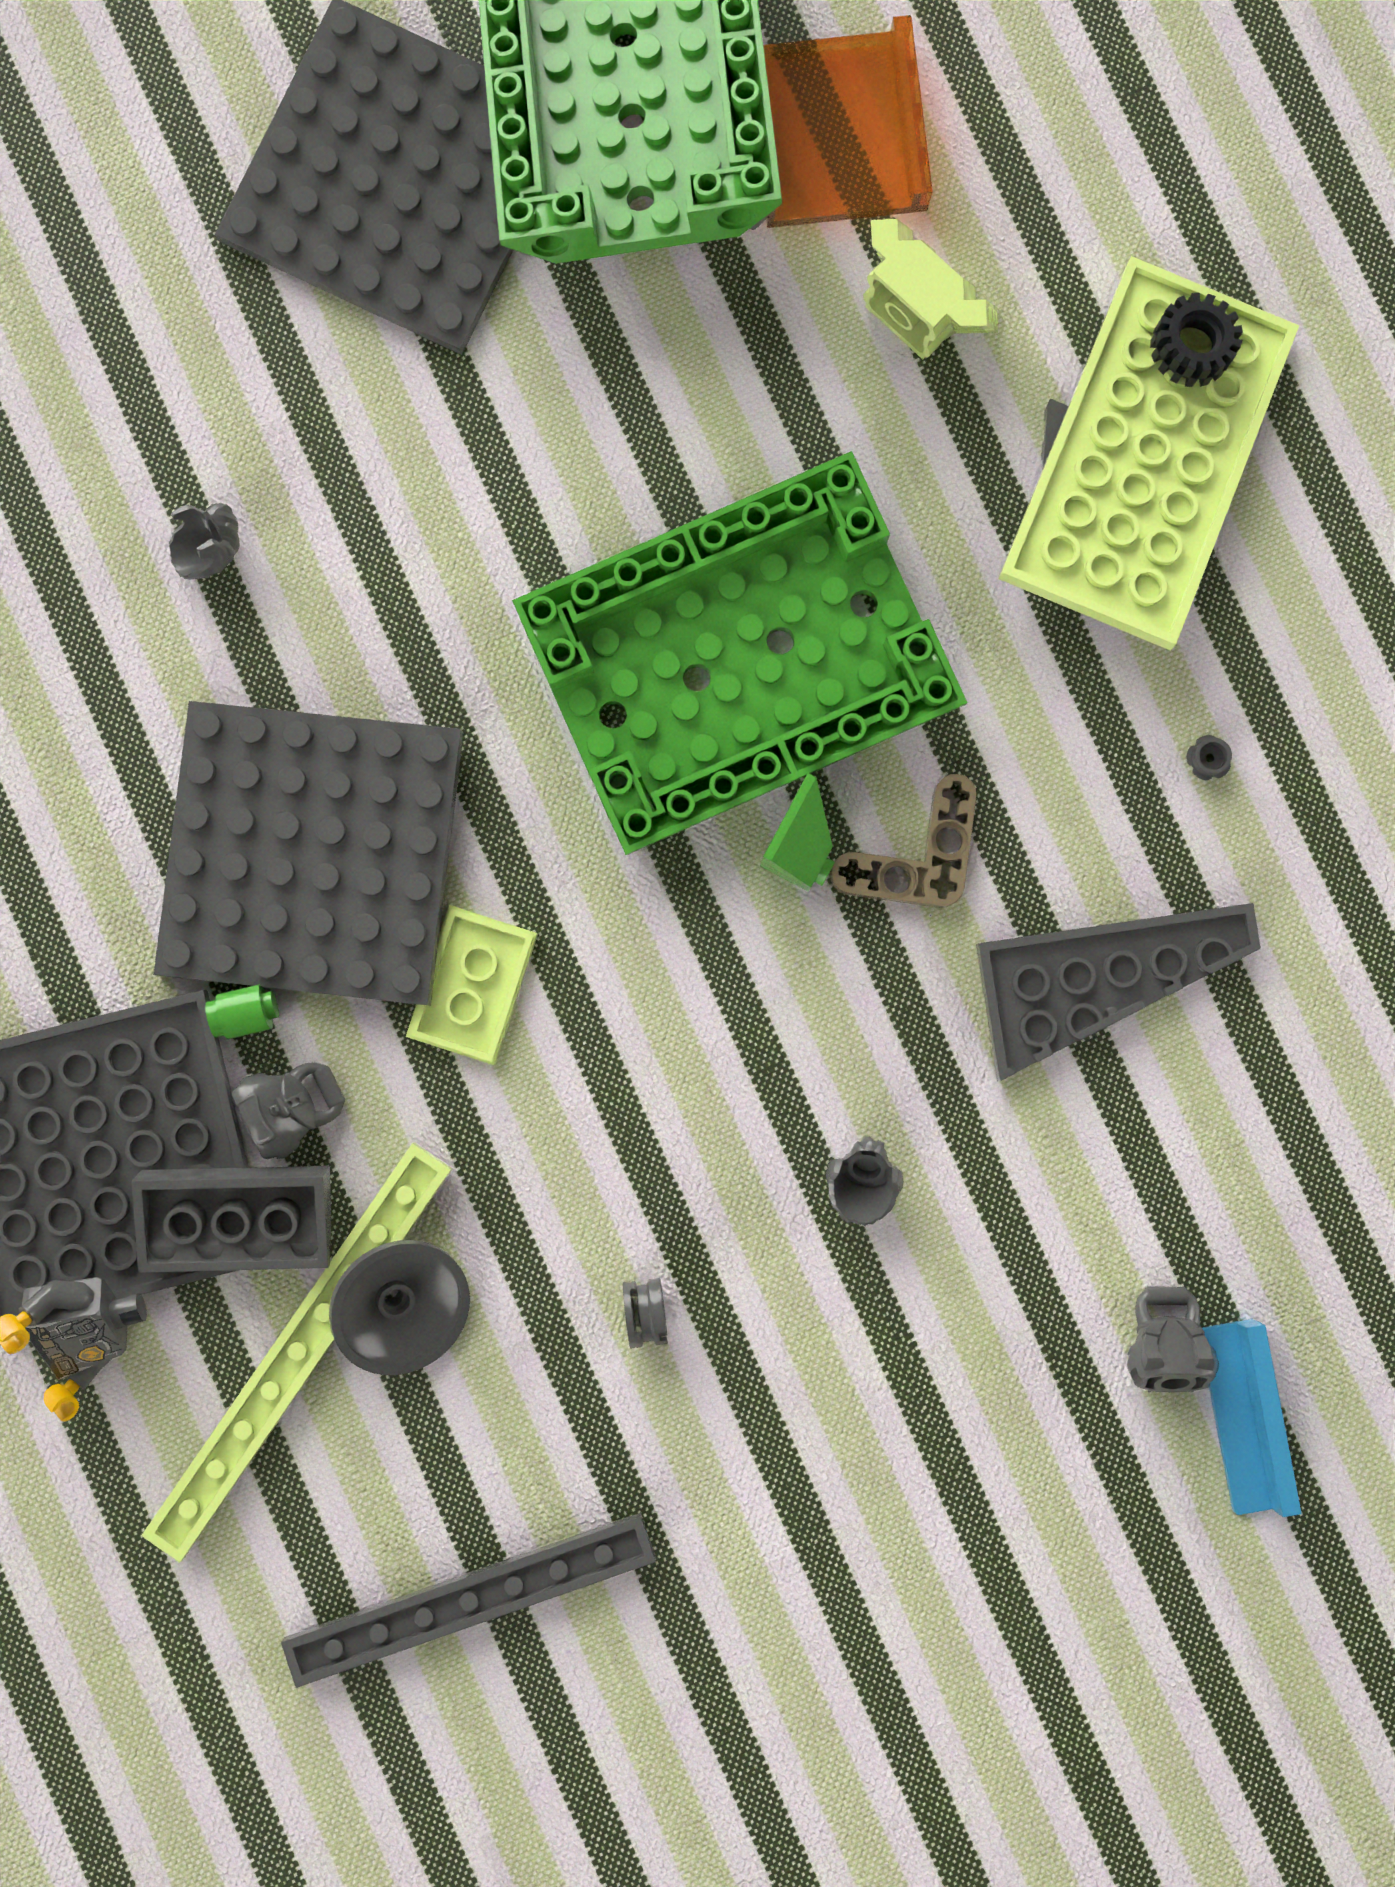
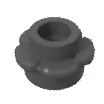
[1186,735,1232,780]

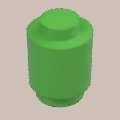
[205,984,279,1040]

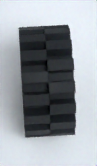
[1150,293,1243,387]

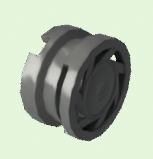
[623,1278,668,1349]

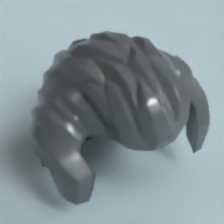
[169,503,240,580]
[826,1136,904,1226]

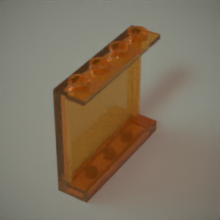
[763,15,933,228]

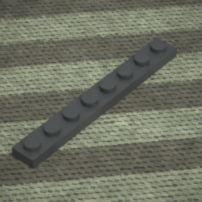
[281,1512,656,1688]

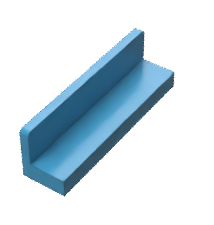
[1202,1319,1302,1517]

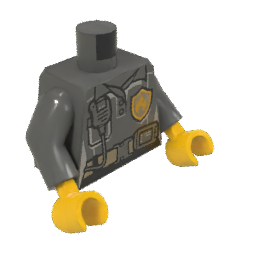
[0,1277,147,1422]

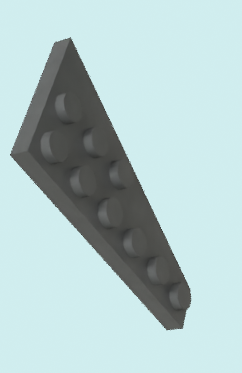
[976,903,1261,1081]

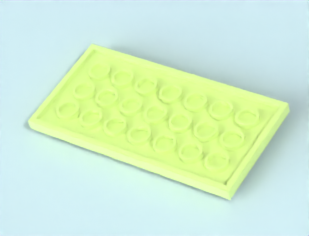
[998,256,1300,651]

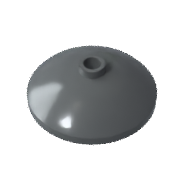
[329,1240,470,1375]

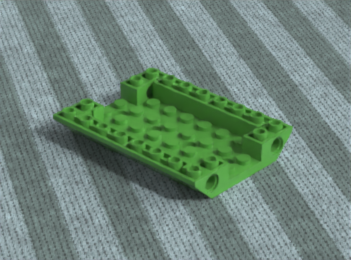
[478,0,782,264]
[512,451,968,856]

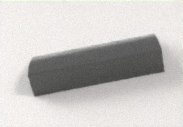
[131,1166,331,1272]

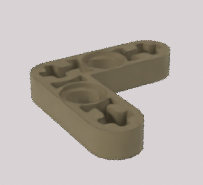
[830,774,976,908]

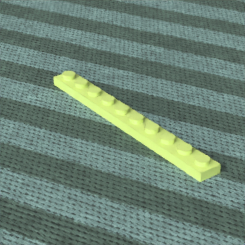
[141,1142,453,1563]

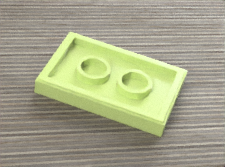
[406,905,538,1065]

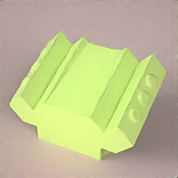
[863,219,998,359]

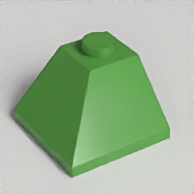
[760,773,835,892]

